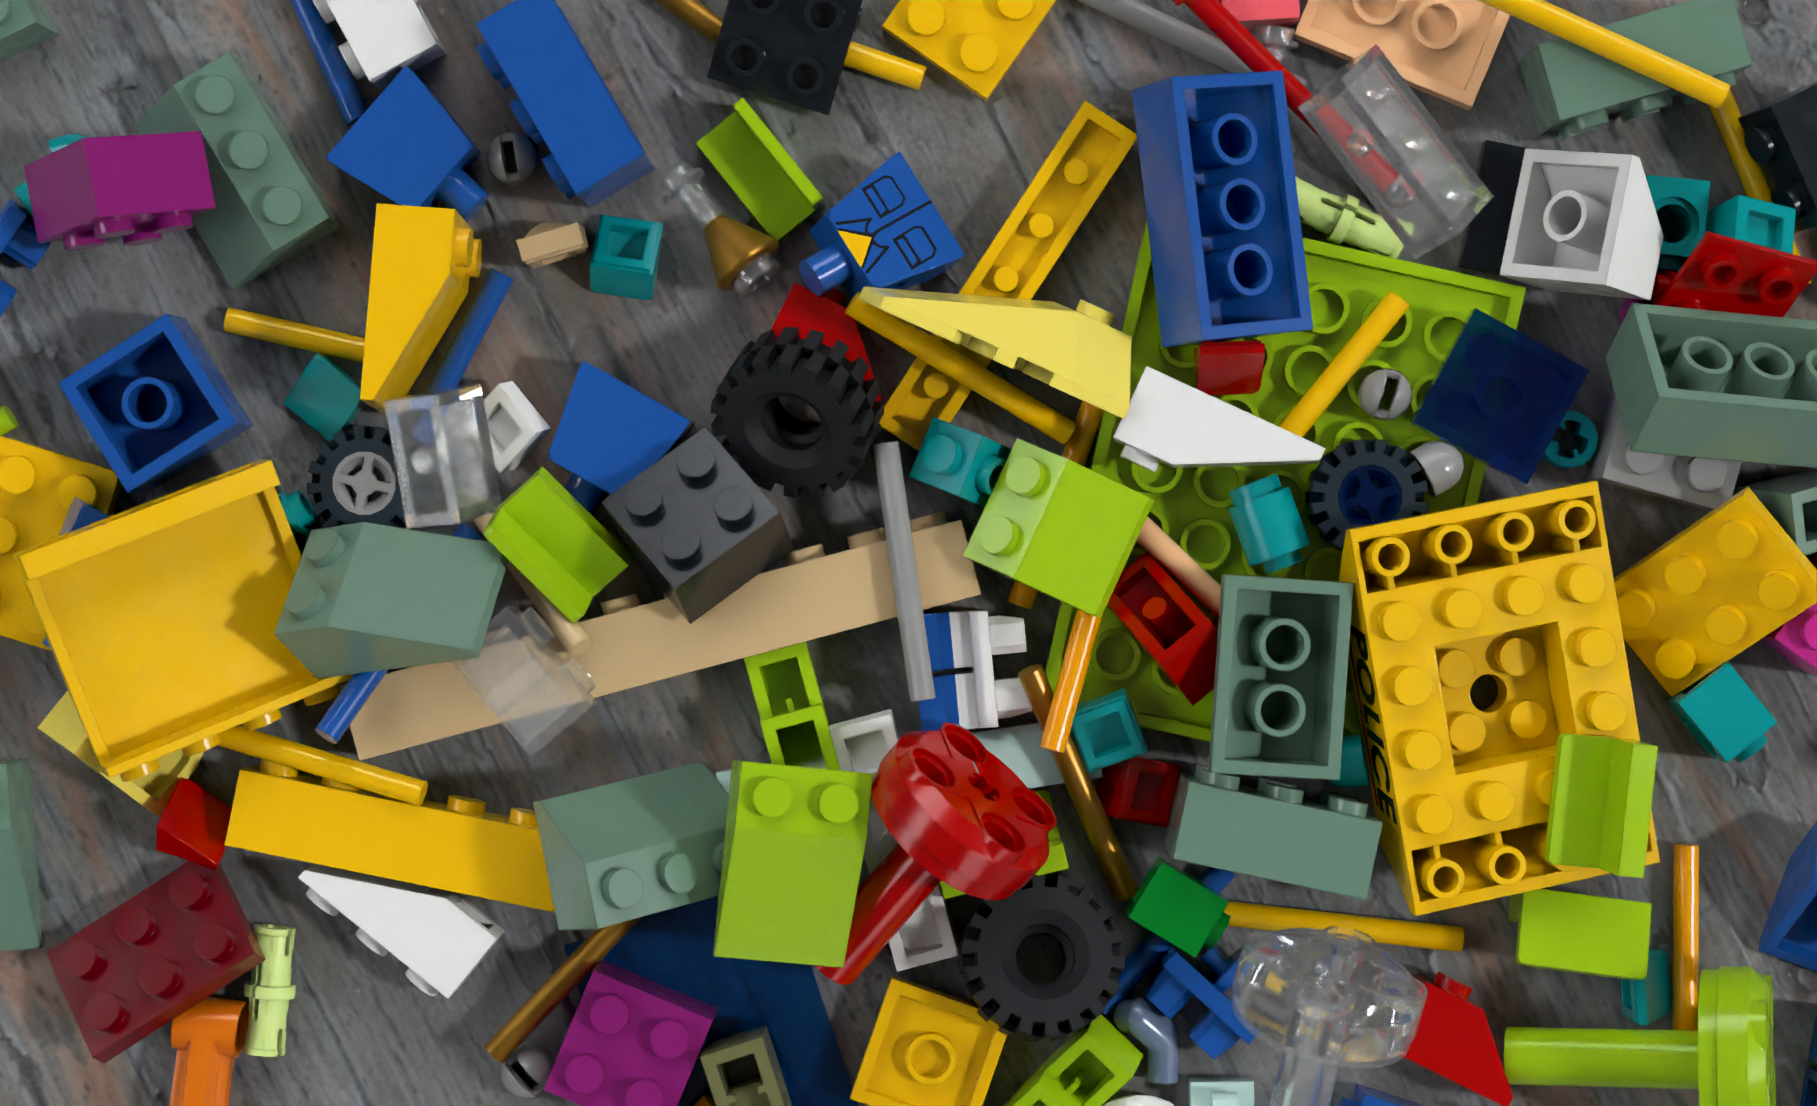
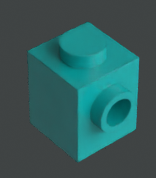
[909,417,1011,508]

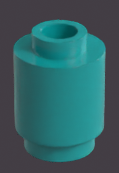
[1228,473,1311,574]

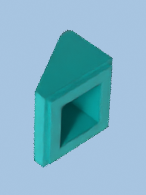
[589,214,663,300]
[283,353,366,442]
[1619,950,1671,1026]

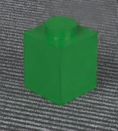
[1125,856,1231,958]

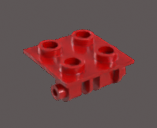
[1651,231,1817,318]

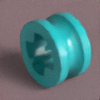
[1535,410,1598,469]

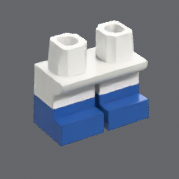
[919,609,1032,731]

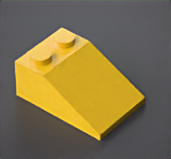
[360,203,482,415]

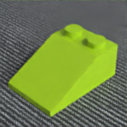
[713,760,873,968]

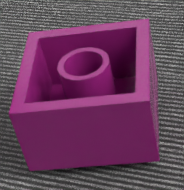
[24,131,216,251]
[543,960,718,1106]

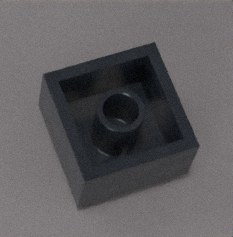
[601,427,793,624]

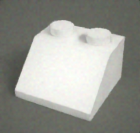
[1499,148,1664,300]

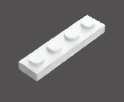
[829,709,959,972]

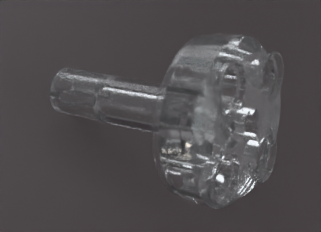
[1232,926,1428,1106]

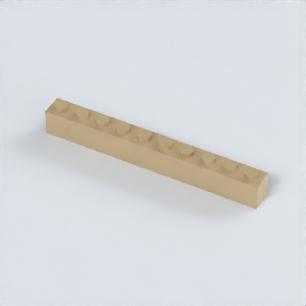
[339,511,981,761]

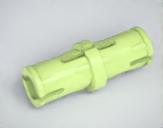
[1295,176,1410,259]
[244,924,296,1057]

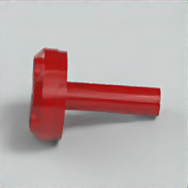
[815,722,1057,985]

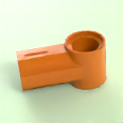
[169,996,249,1106]

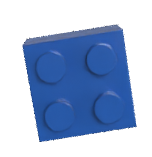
[58,313,254,494]

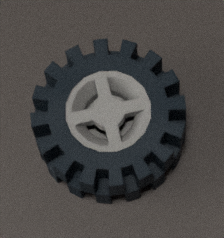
[306,425,430,529]

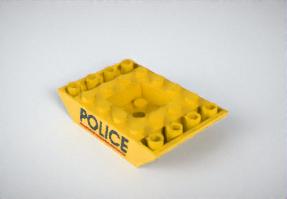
[1338,481,1660,916]

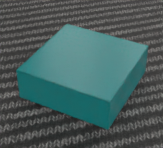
[1071,688,1148,773]

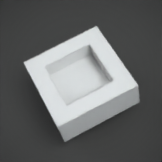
[462,381,551,473]

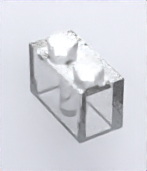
[384,384,501,529]
[451,604,598,757]

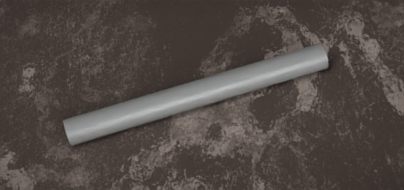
[1077,0,1307,85]
[873,441,936,701]

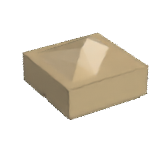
[516,221,591,269]

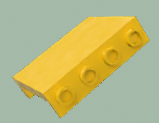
[13,459,353,782]

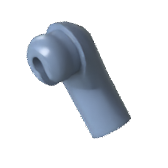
[1113,997,1179,1084]

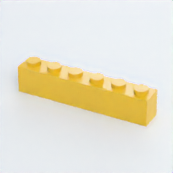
[225,759,555,912]

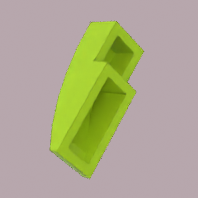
[744,641,841,770]
[1002,1014,1143,1106]

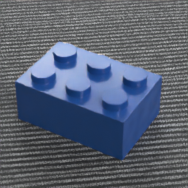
[476,0,655,208]

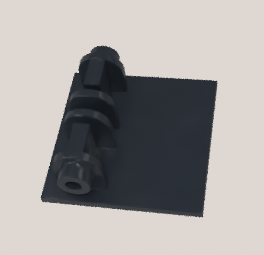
[707,0,863,116]

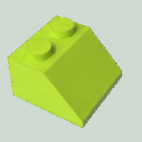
[963,438,1154,619]

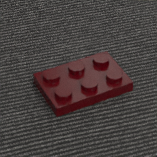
[46,861,266,1063]

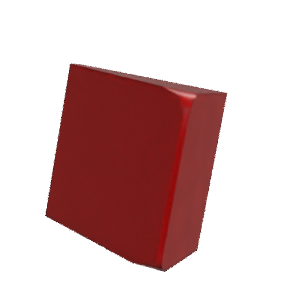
[1194,340,1265,395]
[1095,756,1181,828]
[156,777,232,870]

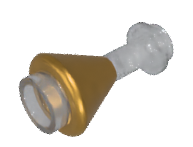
[659,162,781,298]

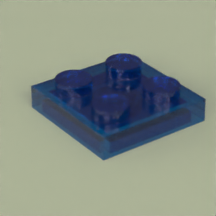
[1410,308,1589,485]

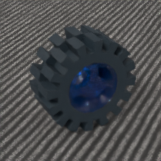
[1305,439,1428,551]

